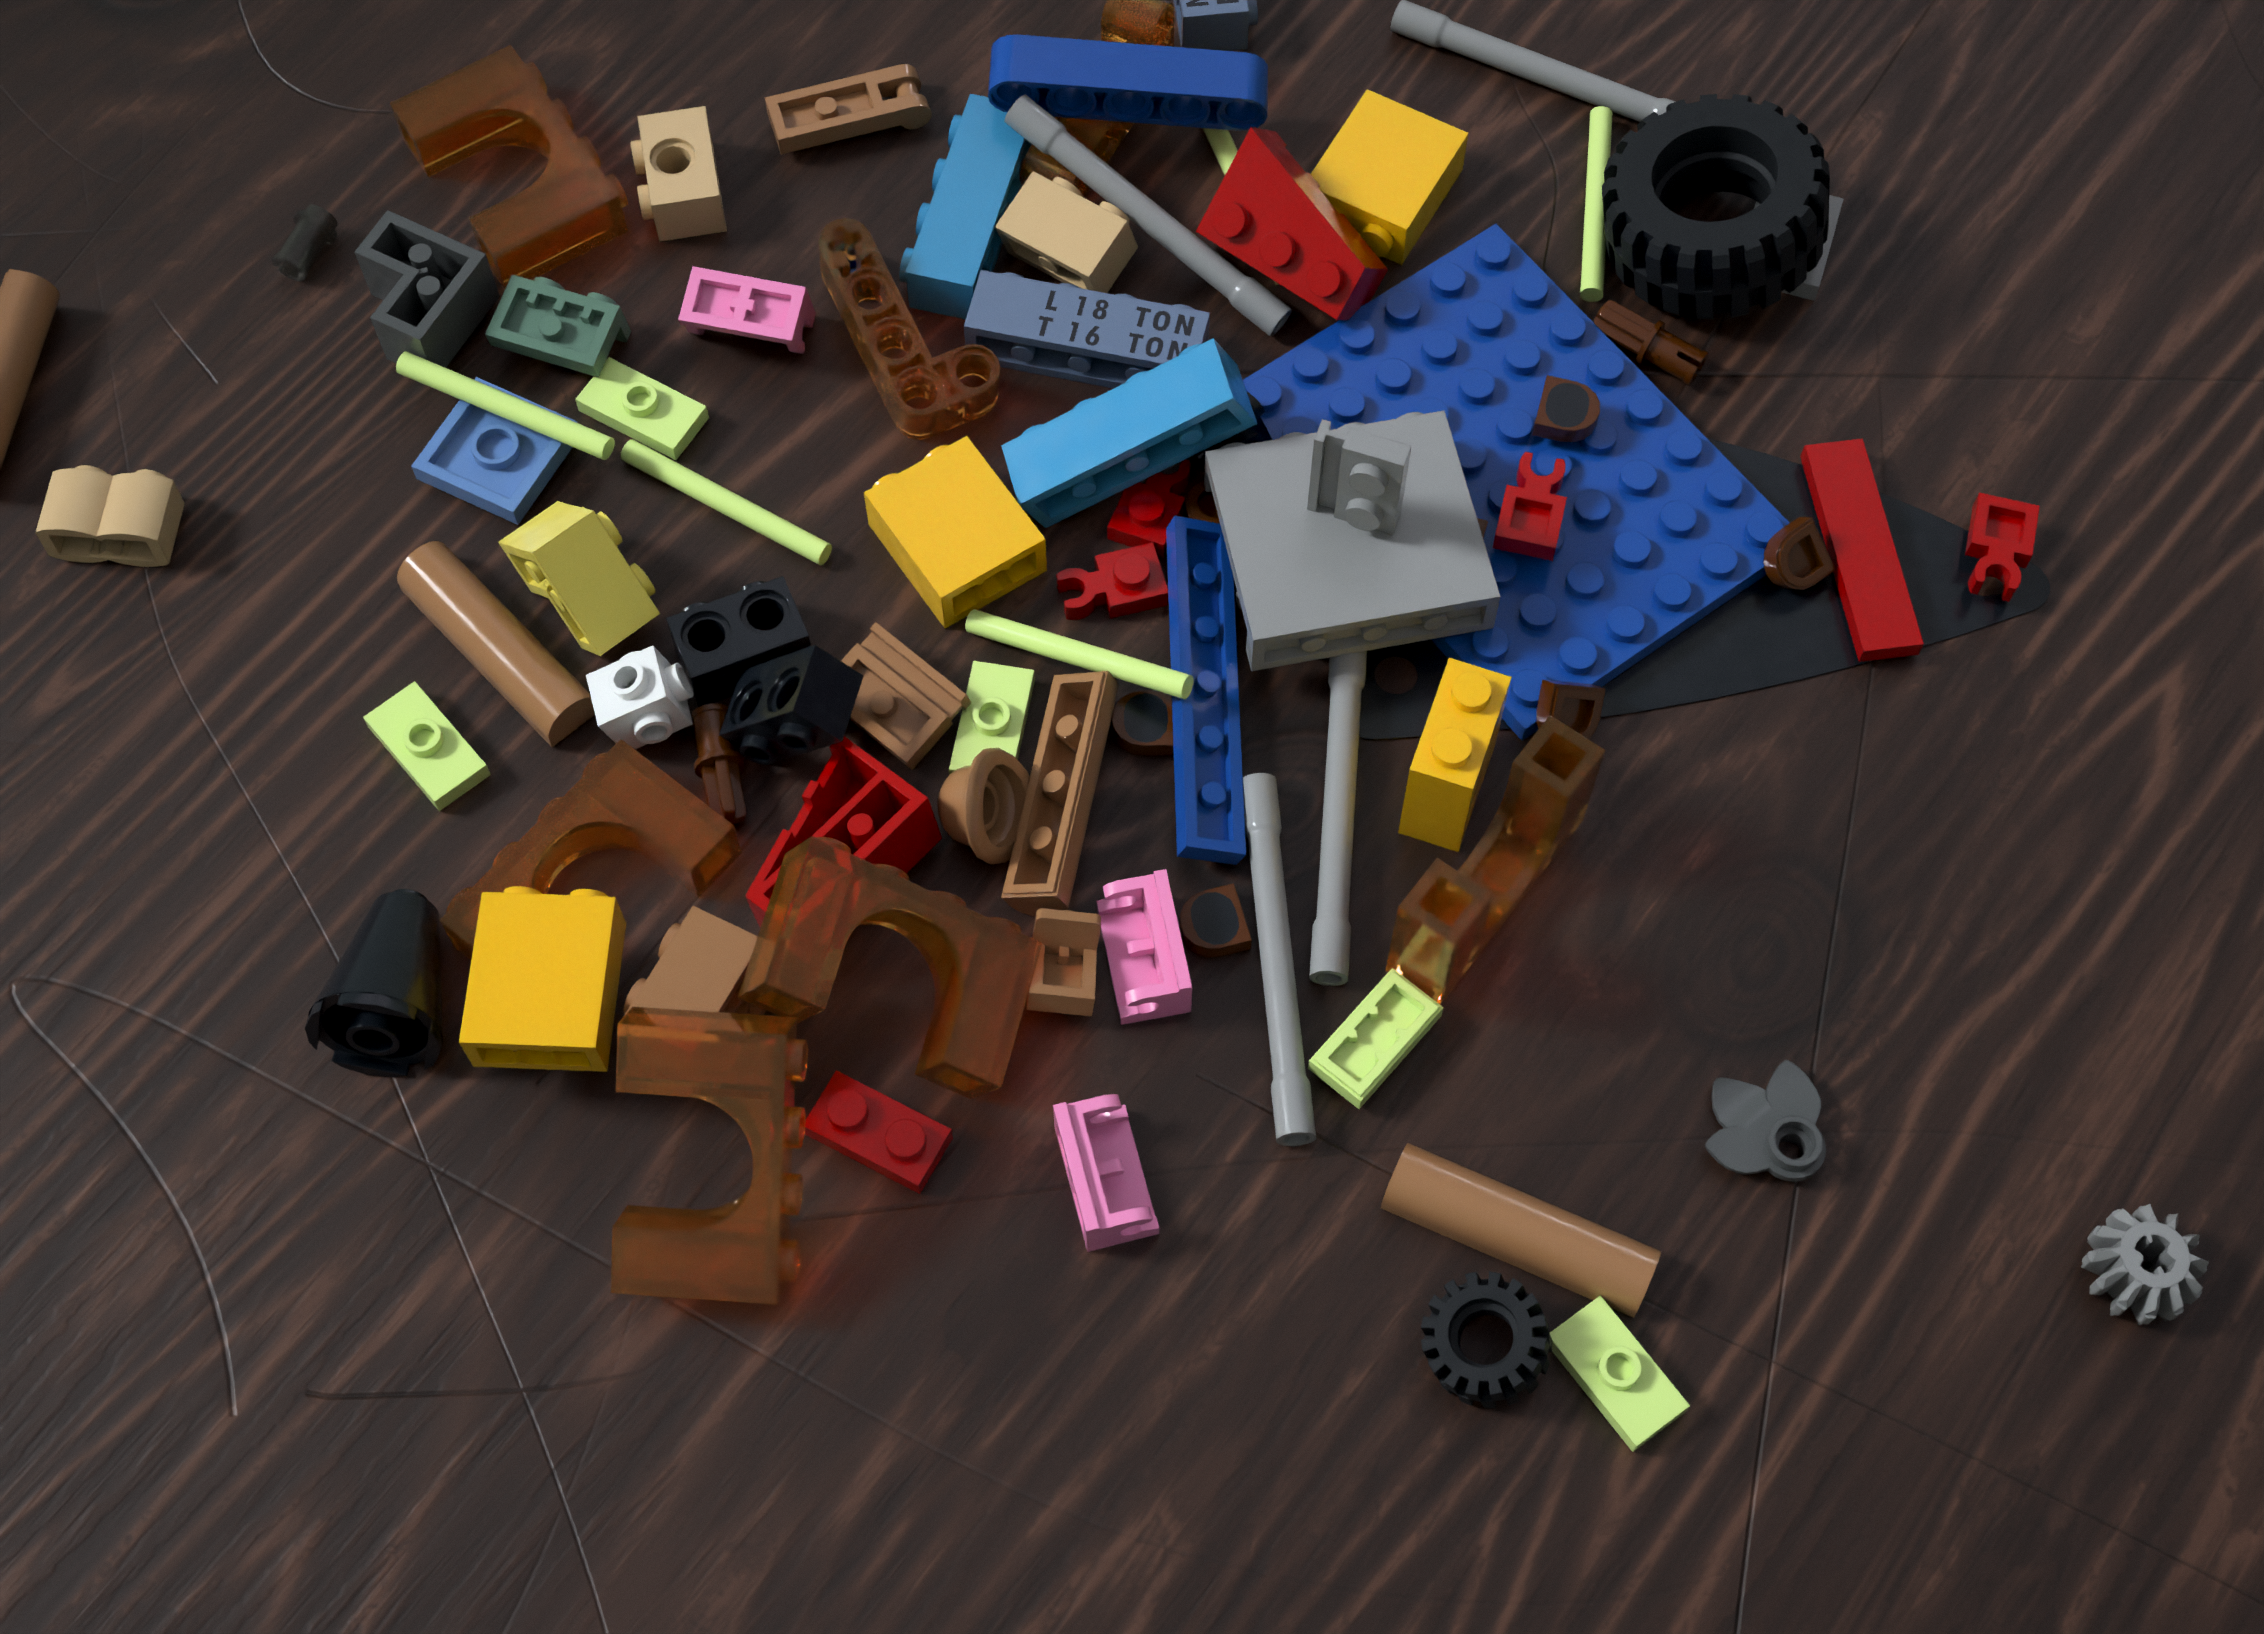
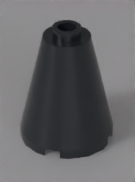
[305,889,443,1077]

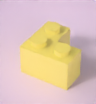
[498,501,660,656]

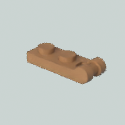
[764,64,932,155]

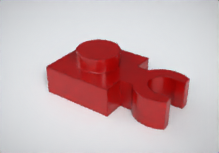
[1492,452,1567,561]
[1107,459,1191,558]
[1965,492,2040,602]
[1056,542,1169,620]

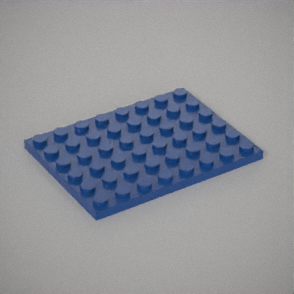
[1243,224,1790,741]

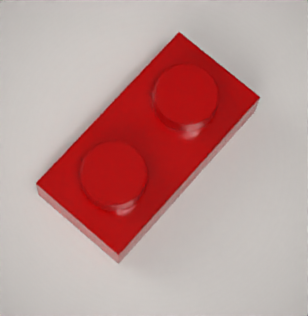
[802,1070,953,1194]

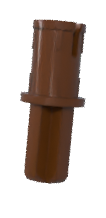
[1594,300,1709,386]
[691,703,747,828]

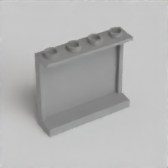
[1204,410,1501,671]

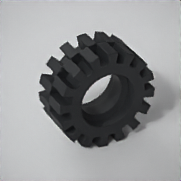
[1421,1271,1552,1408]

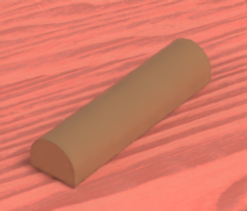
[0,269,60,470]
[397,541,595,747]
[1001,671,1119,917]
[1381,1143,1662,1318]

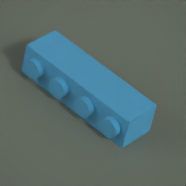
[899,94,1036,319]
[1001,338,1257,528]

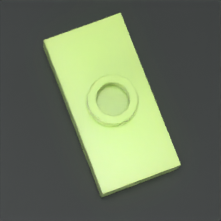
[575,357,709,460]
[949,661,1035,775]
[363,681,491,811]
[1308,968,1444,1109]
[1550,1295,1690,1452]

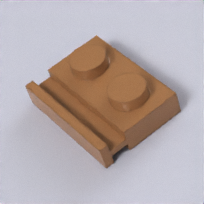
[841,622,972,770]

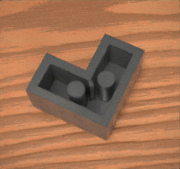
[354,210,500,368]

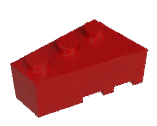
[1196,127,1388,320]
[745,736,942,970]

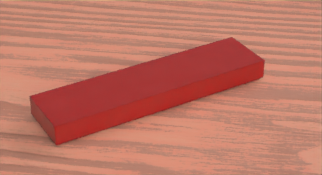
[1800,438,1924,662]

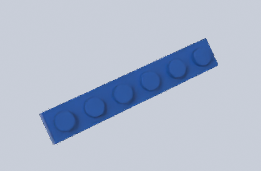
[1166,516,1246,865]

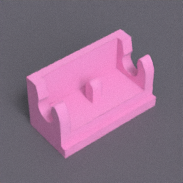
[678,266,816,354]
[1096,869,1192,1025]
[1053,1094,1159,1252]

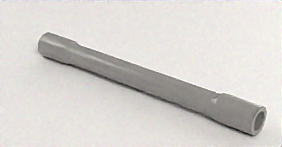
[1390,0,1676,122]
[1004,95,1292,337]
[1309,651,1367,986]
[1243,773,1316,1146]

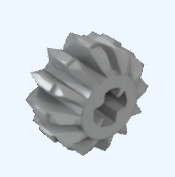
[2081,1204,2209,1326]

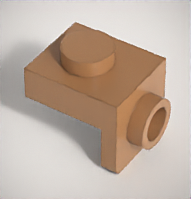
[1026,908,1101,1016]

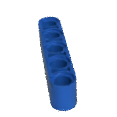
[988,34,1268,131]

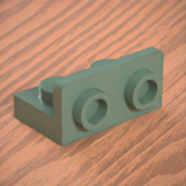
[485,274,631,377]

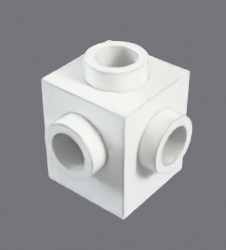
[586,646,693,753]

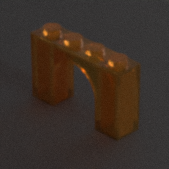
[390,45,628,289]
[1385,715,1606,1005]
[440,739,742,960]
[738,836,1042,1099]
[611,1007,808,1305]

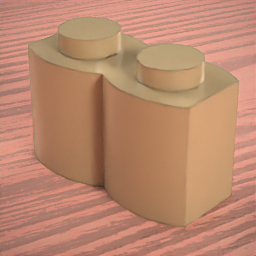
[35,465,185,567]

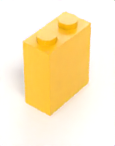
[1311,89,1469,265]
[864,436,1047,629]
[1398,658,1512,852]
[459,886,626,1072]

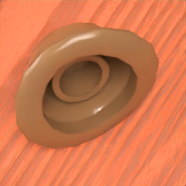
[937,748,1030,864]

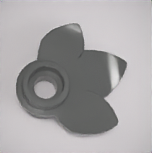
[1705,1060,1826,1182]

